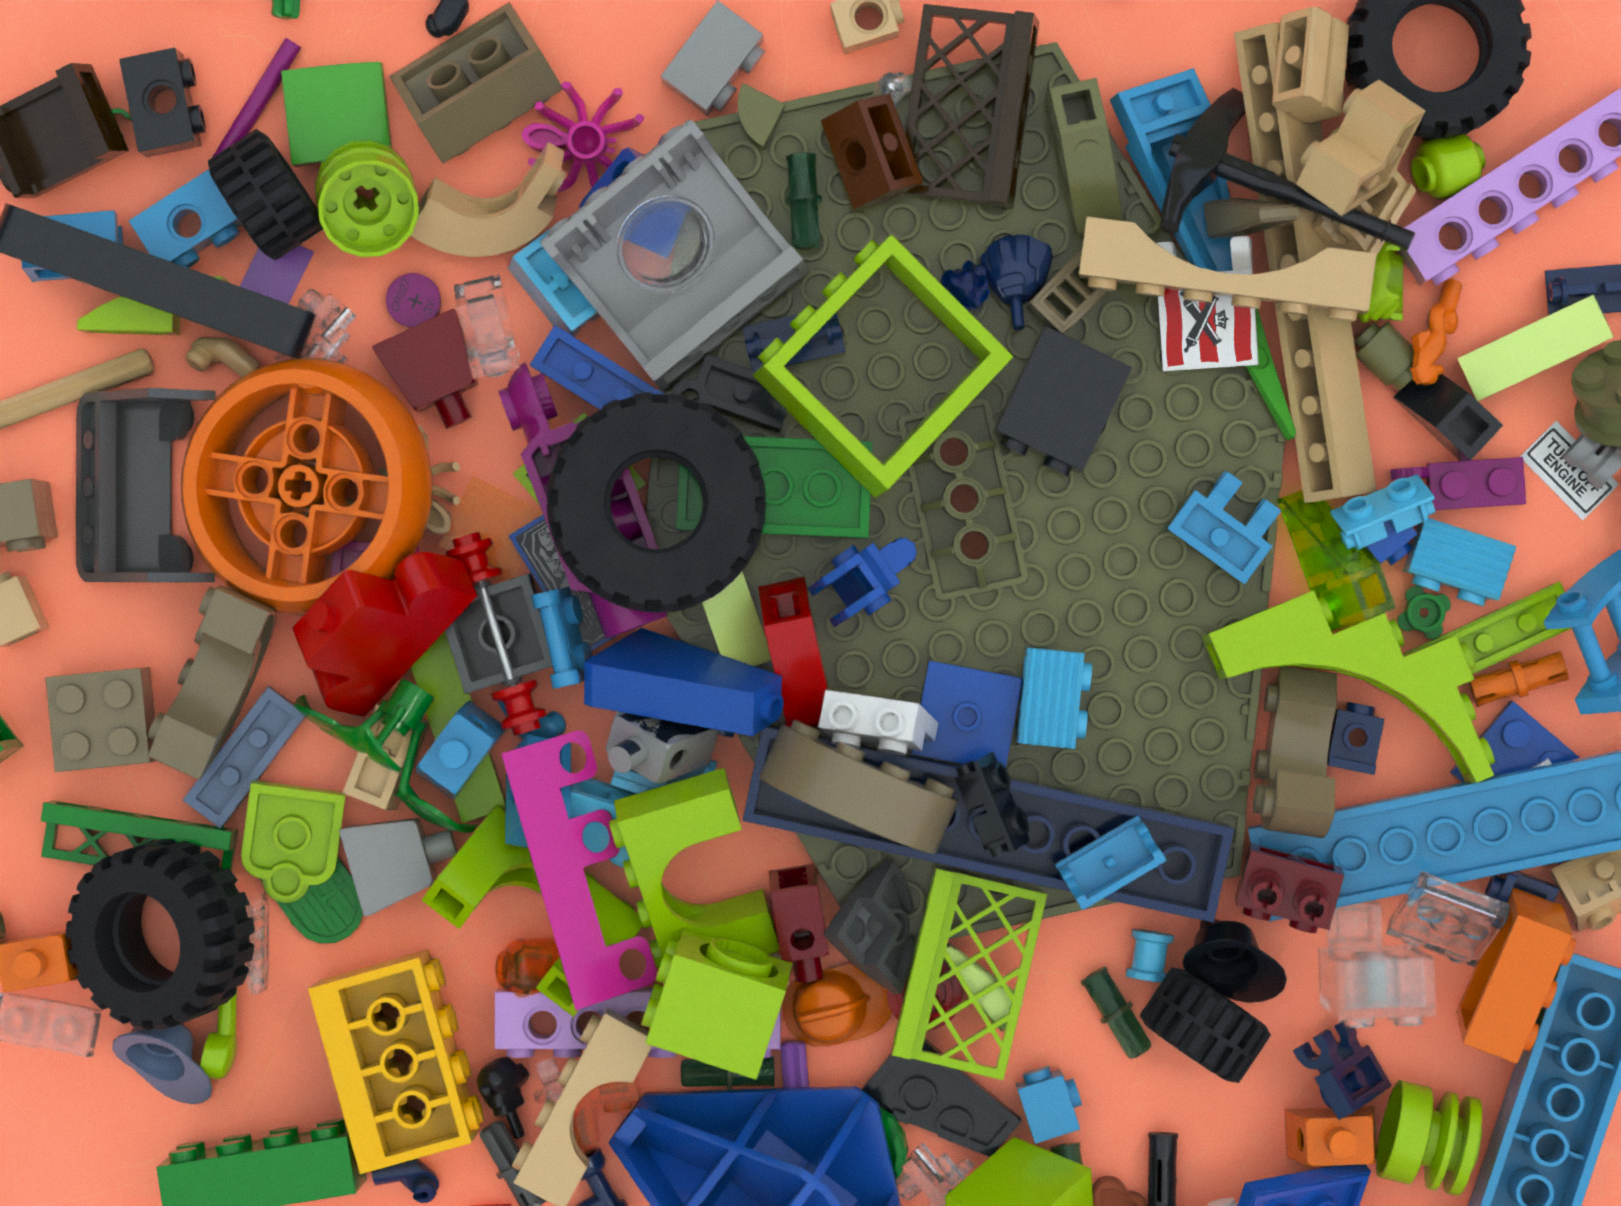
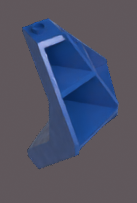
[608,1086,901,1206]

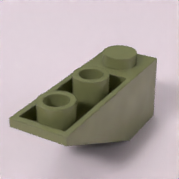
[1045,78,1123,235]

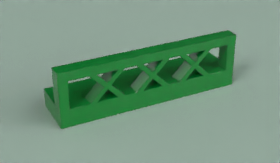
[41,800,239,872]

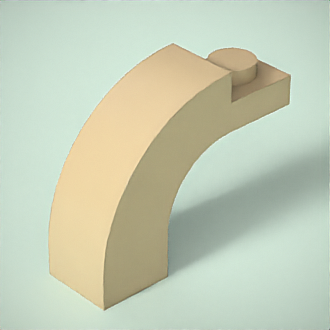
[411,142,566,257]

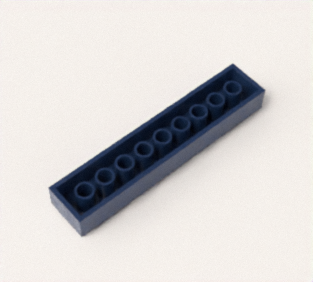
[742,725,1234,923]

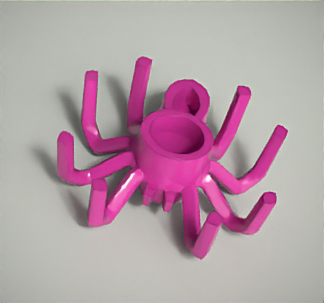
[521,81,644,192]

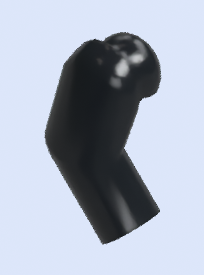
[425,0,469,38]

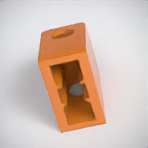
[0,930,80,993]
[1284,1106,1377,1166]

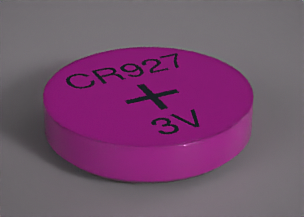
[386,273,441,328]

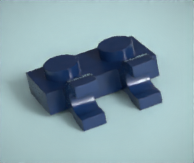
[1292,1017,1392,1120]

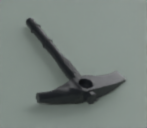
[1160,88,1415,250]

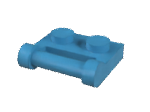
[531,587,592,689]

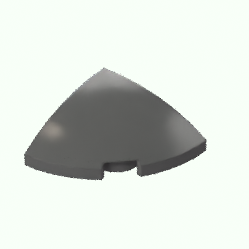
[823,860,916,994]

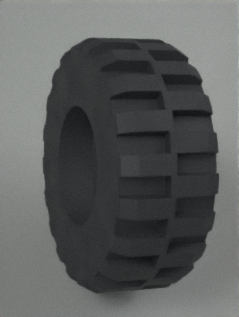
[546,392,766,613]

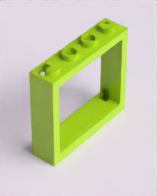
[752,234,1013,498]

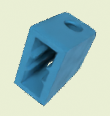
[415,700,507,801]

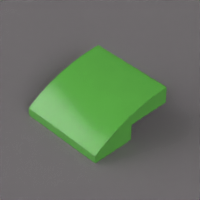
[281,62,392,167]

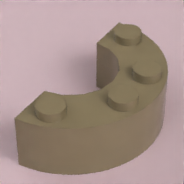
[148,585,276,780]
[1253,666,1337,838]
[759,720,959,854]

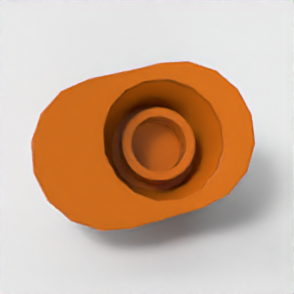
[782,963,892,1047]

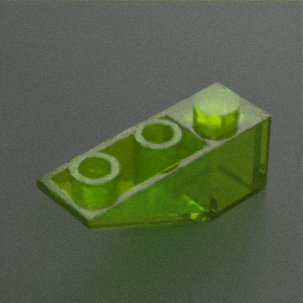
[1277,490,1396,631]

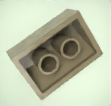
[389,2,563,164]

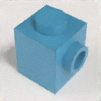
[1015,1066,1082,1144]

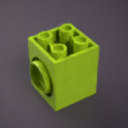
[641,928,793,1080]

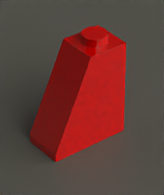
[758,577,829,727]

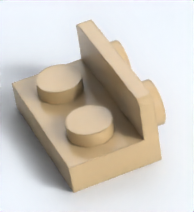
[1551,850,1621,932]

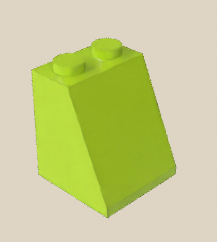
[945,1137,1093,1206]

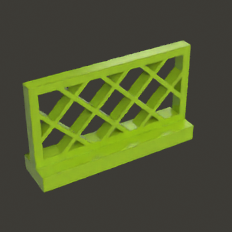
[891,866,1048,1080]

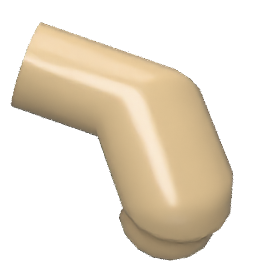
[186,337,260,377]

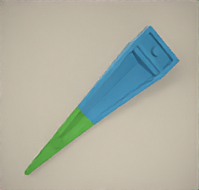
[1110,68,1296,441]

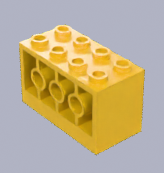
[308,949,484,1174]

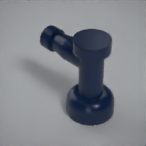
[577,1148,628,1206]

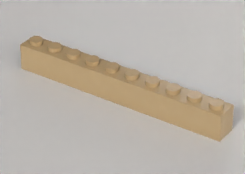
[1234,23,1377,503]

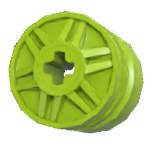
[315,140,419,257]
[1376,1079,1482,1196]

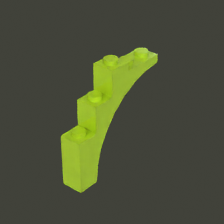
[1201,590,1495,783]

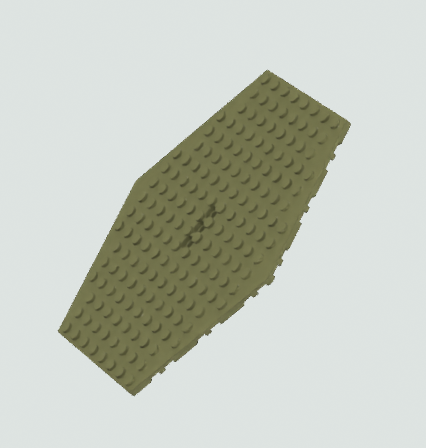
[645,42,1286,947]

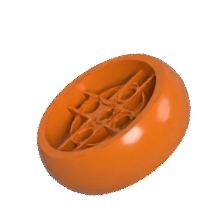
[181,358,433,616]

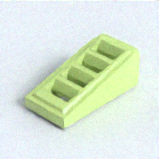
[944,942,1023,1032]

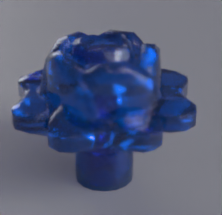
[941,260,990,312]

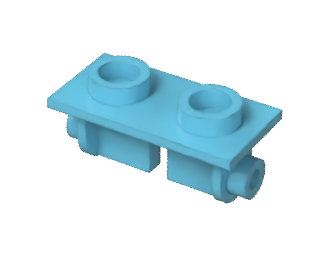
[1330,474,1435,550]

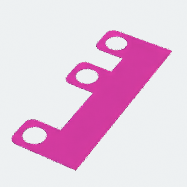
[501,730,657,1011]

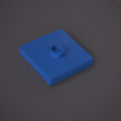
[911,660,1023,768]

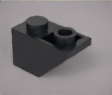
[1393,374,1503,462]

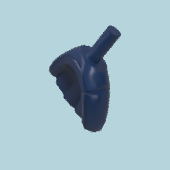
[979,234,1052,330]

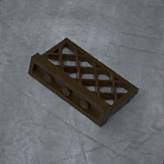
[903,4,1040,209]

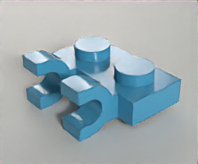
[1166,470,1281,585]

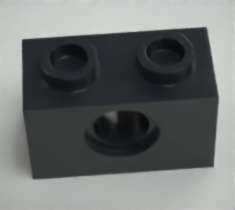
[119,47,206,158]

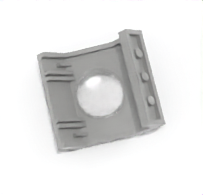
[540,120,810,391]

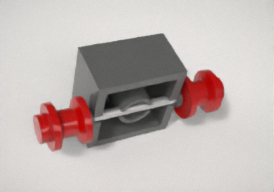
[445,532,552,736]

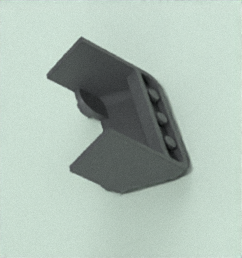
[76,388,216,583]

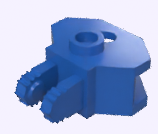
[808,537,918,628]

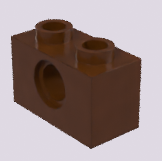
[821,93,923,210]

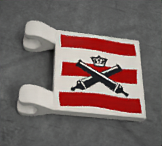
[1156,236,1259,371]

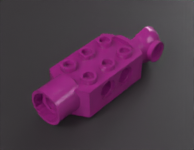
[498,362,668,639]

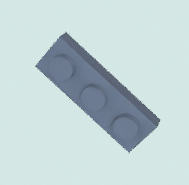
[183,686,305,829]

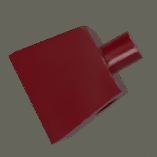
[372,308,479,429]
[769,864,829,982]

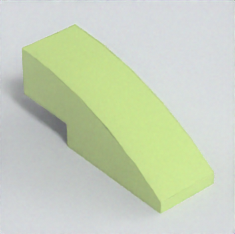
[1457,294,1614,401]

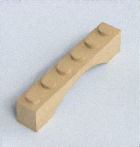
[1079,217,1377,321]

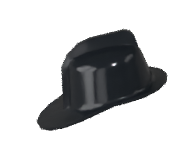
[1182,919,1287,1003]

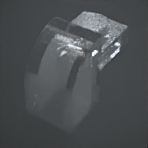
[454,274,521,379]

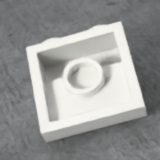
[818,690,938,756]

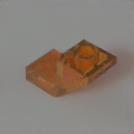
[573,1075,641,1155]

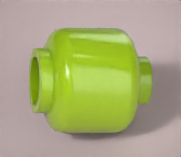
[1411,134,1486,199]

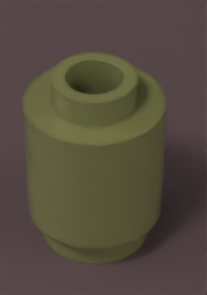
[1354,321,1414,391]

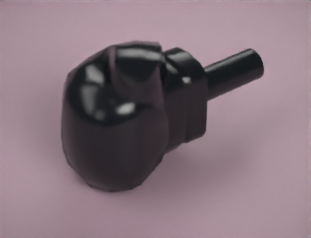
[476,1057,530,1139]

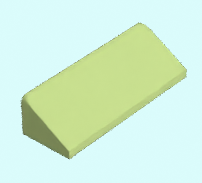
[680,539,771,666]

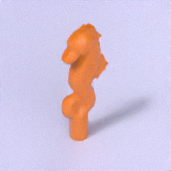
[1410,279,1462,385]

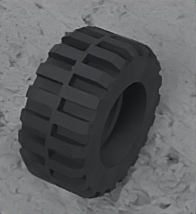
[1345,0,1532,142]
[66,839,255,1030]

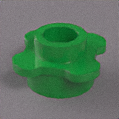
[1397,586,1451,639]

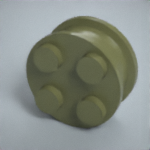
[1571,340,1621,447]

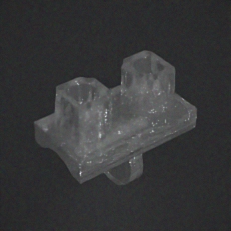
[274,288,357,364]
[896,1142,974,1206]

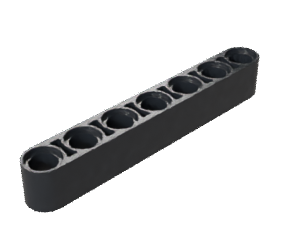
[0,203,316,359]

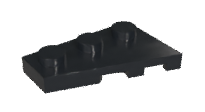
[861,1038,1021,1157]

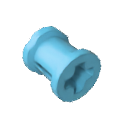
[1125,929,1174,982]

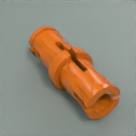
[1469,651,1569,707]

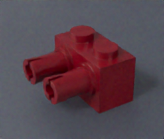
[1235,843,1344,933]

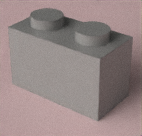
[660,0,765,116]

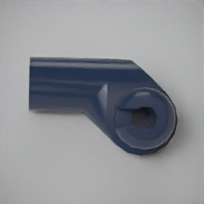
[372,1158,439,1203]

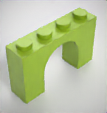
[609,768,780,969]
[422,805,643,1017]

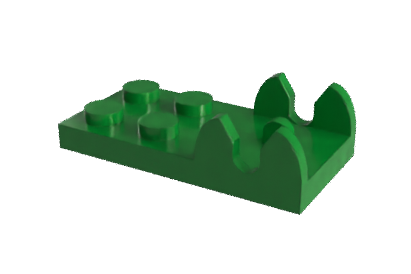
[676,436,873,539]

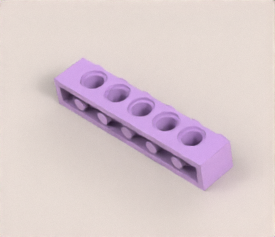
[1397,88,1621,286]
[495,987,781,1058]

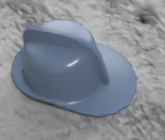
[112,1024,213,1104]

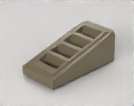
[1204,198,1300,239]
[1027,249,1107,334]

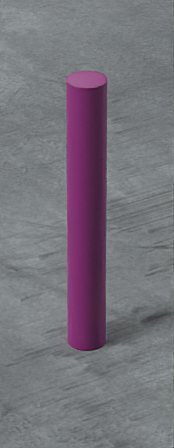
[212,38,301,157]

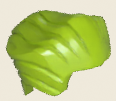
[1357,242,1404,323]

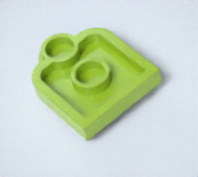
[241,780,346,903]

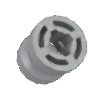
[1562,434,1621,489]

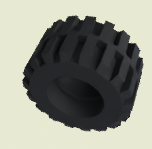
[208,129,323,261]
[1140,967,1271,1083]

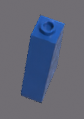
[584,628,784,736]

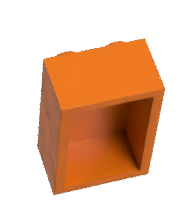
[1456,887,1576,1064]

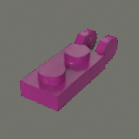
[1391,457,1526,510]

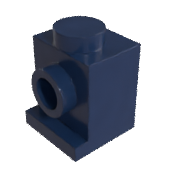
[1327,702,1385,775]

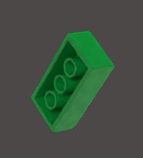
[156,1118,367,1206]

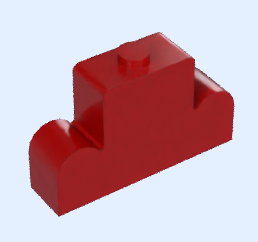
[292,551,477,717]

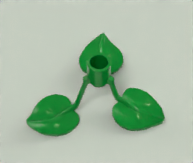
[293,679,478,833]

